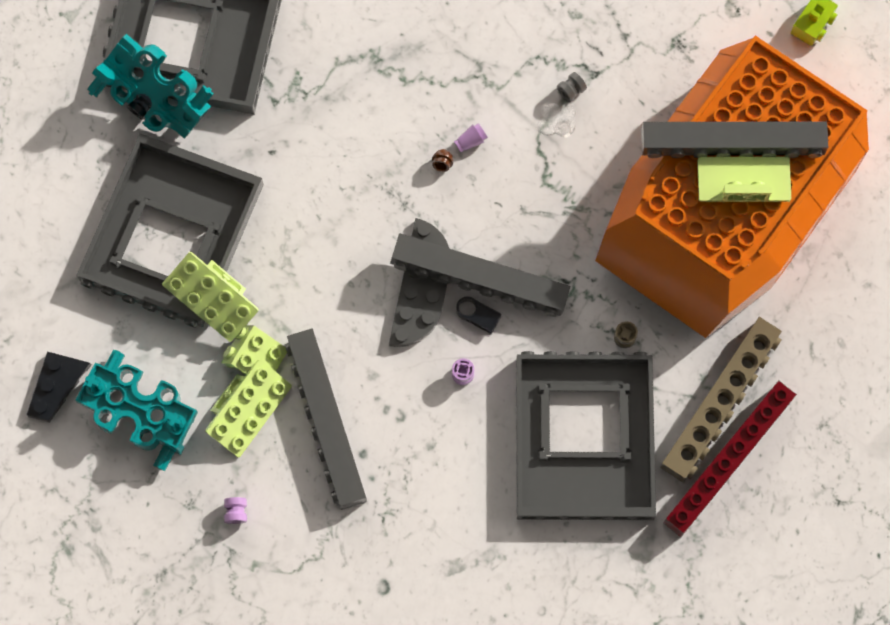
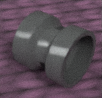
[557,72,587,102]

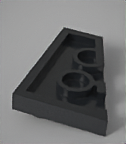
[27,351,92,423]

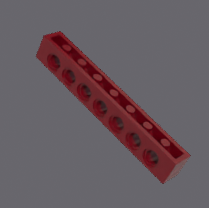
[663,380,797,537]

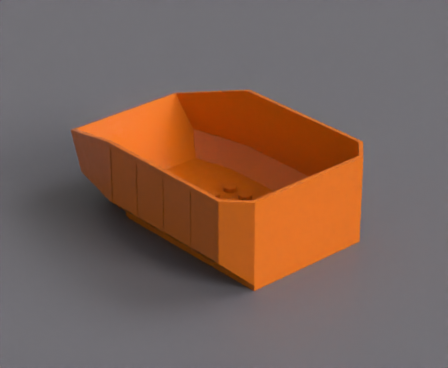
[595,35,869,338]

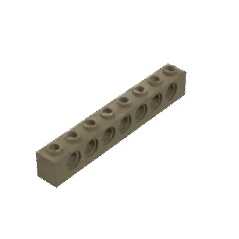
[660,317,782,482]

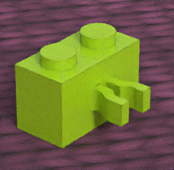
[790,0,838,47]

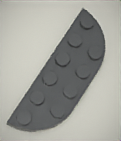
[389,218,449,347]

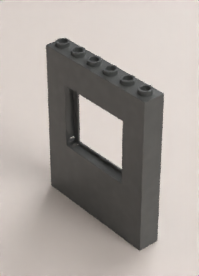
[103,0,282,115]
[77,133,264,328]
[516,351,656,520]

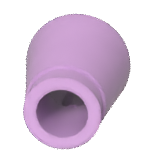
[454,123,488,152]

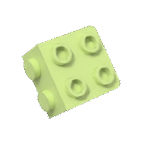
[221,325,287,375]

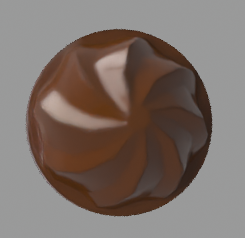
[432,149,454,172]

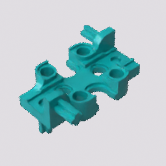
[87,34,214,139]
[75,349,198,471]

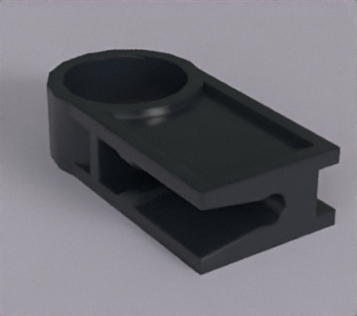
[456,296,502,335]

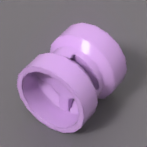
[452,358,474,385]
[224,497,247,524]

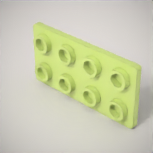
[697,157,791,202]
[162,252,259,342]
[205,359,292,457]

